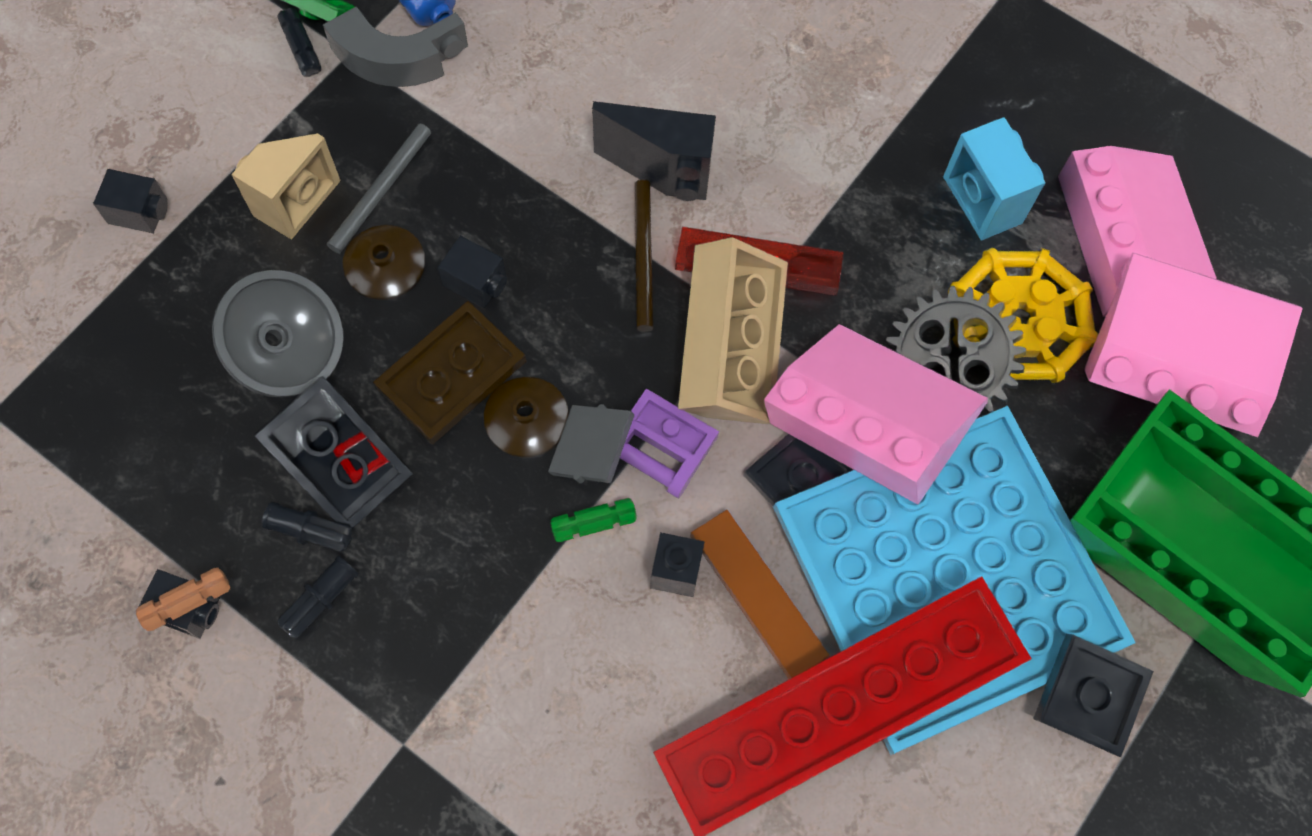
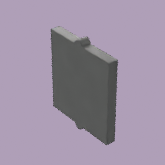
[548,404,635,483]

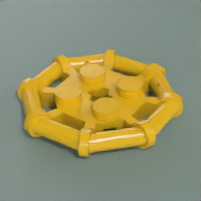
[948,248,1098,383]

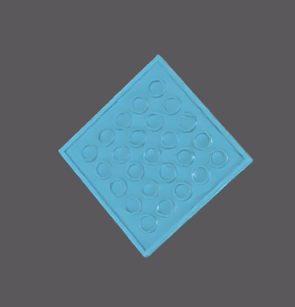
[773,406,1136,755]

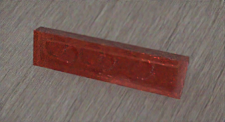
[675,226,844,296]

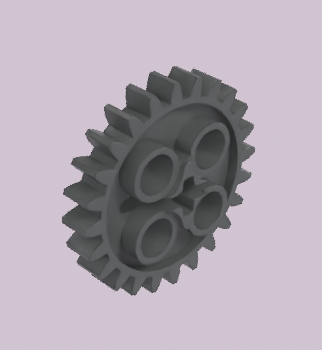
[886,286,1026,418]

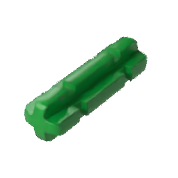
[551,498,637,542]

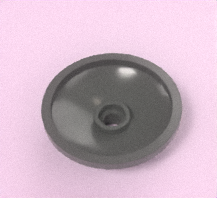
[212,270,343,397]

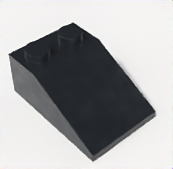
[592,101,716,201]
[254,376,413,529]

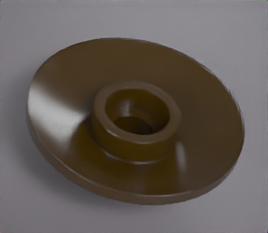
[343,225,425,300]
[484,377,569,458]

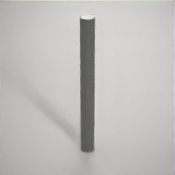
[327,123,431,254]

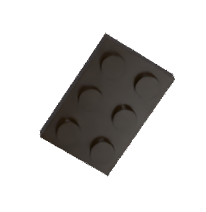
[373,301,526,445]

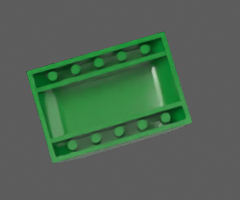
[1070,389,1312,698]

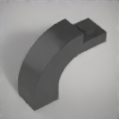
[323,6,468,87]

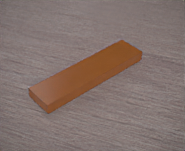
[690,510,830,679]

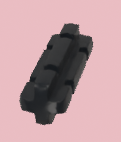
[277,7,321,77]

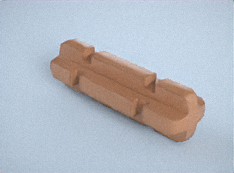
[136,568,230,631]

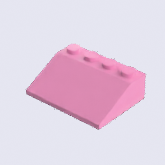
[1058,146,1217,317]
[1084,252,1303,437]
[764,324,988,505]

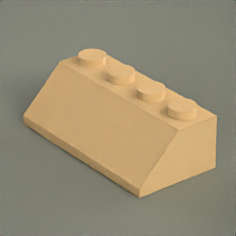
[678,237,788,424]

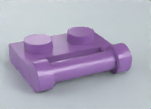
[620,389,719,499]

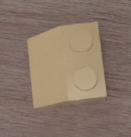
[231,133,341,240]

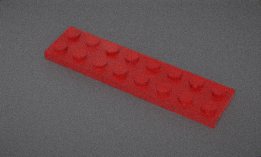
[653,576,1032,836]

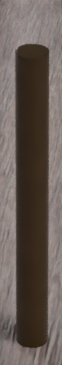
[635,179,653,332]

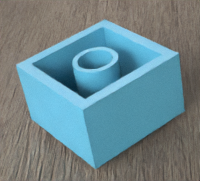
[943,117,1045,240]

